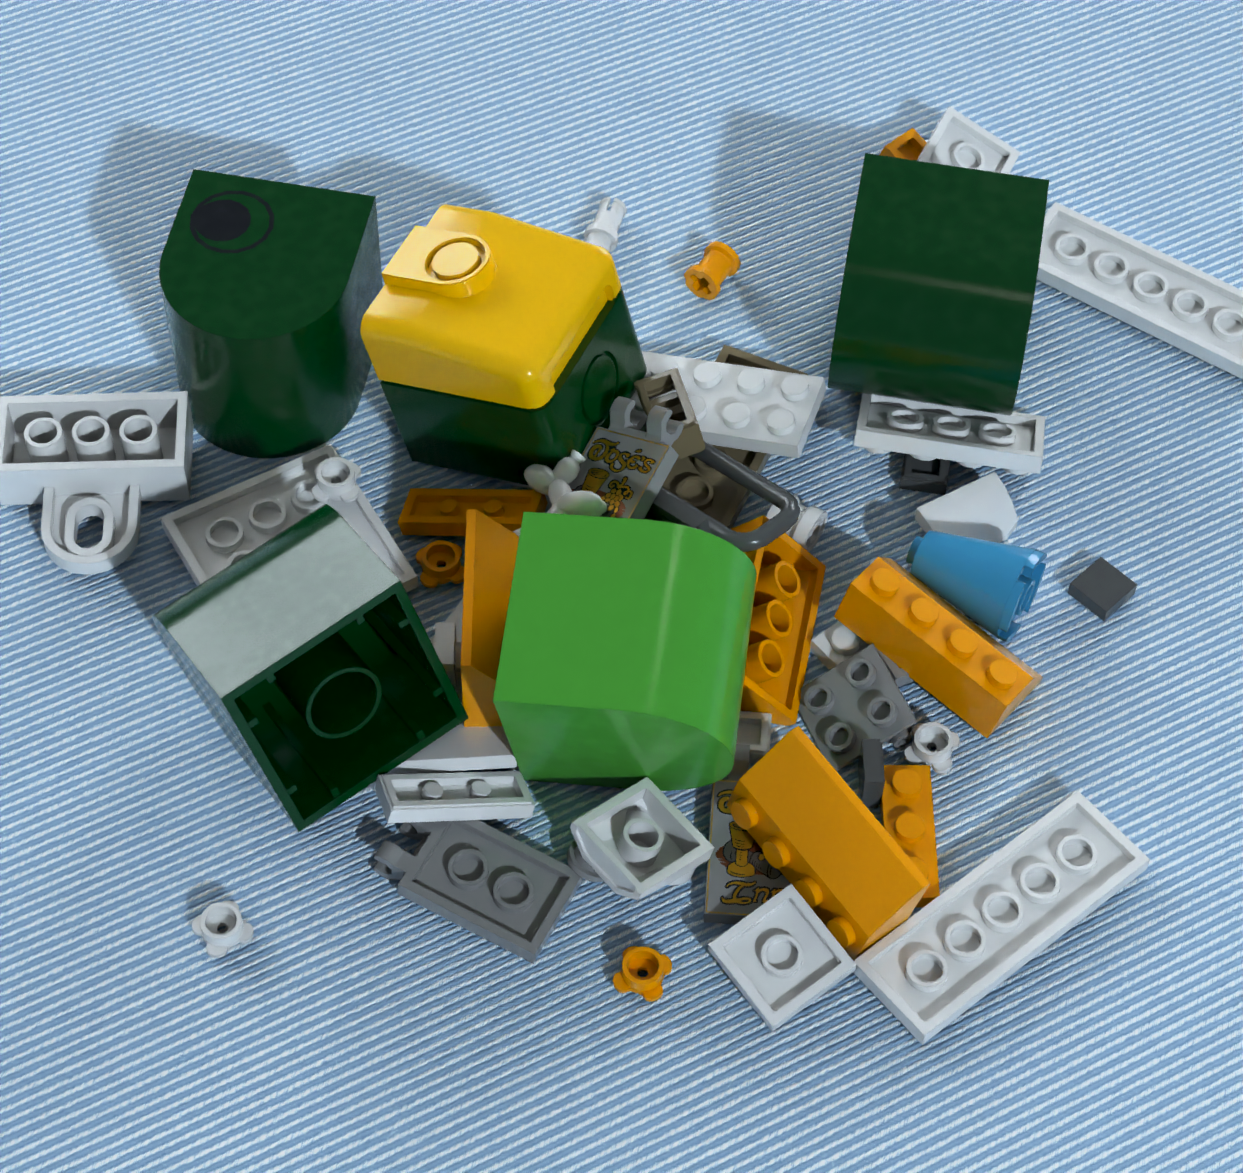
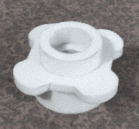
[312,457,361,503]
[904,722,960,774]
[192,901,254,958]

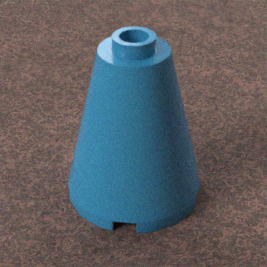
[906,530,1047,642]

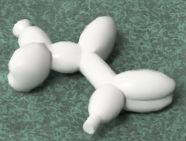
[513,449,607,536]

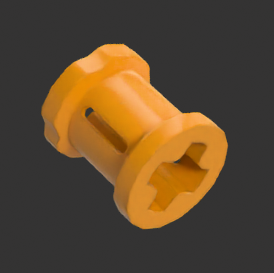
[684,241,741,300]

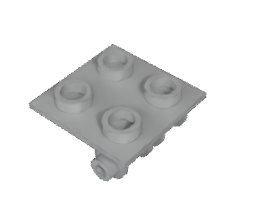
[798,643,918,771]

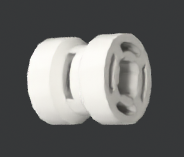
[766,494,828,552]

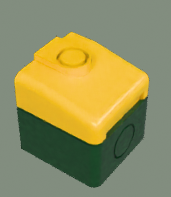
[360,204,647,486]

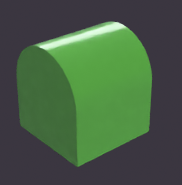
[493,512,757,791]

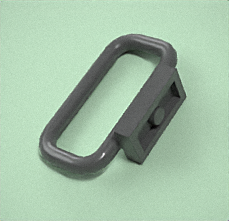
[644,441,800,552]

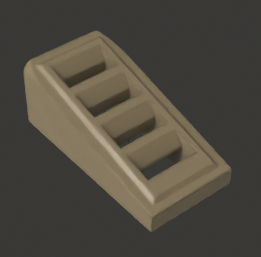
[634,368,705,460]

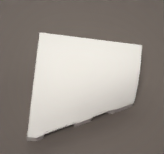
[915,471,1018,543]

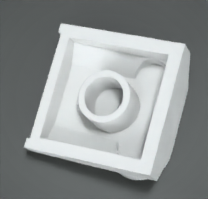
[570,777,715,900]

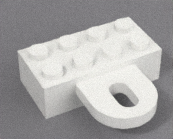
[0,391,194,575]

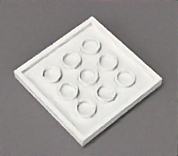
[161,444,419,593]

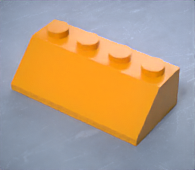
[461,509,520,727]
[731,515,826,726]
[834,557,1043,738]
[726,726,930,960]

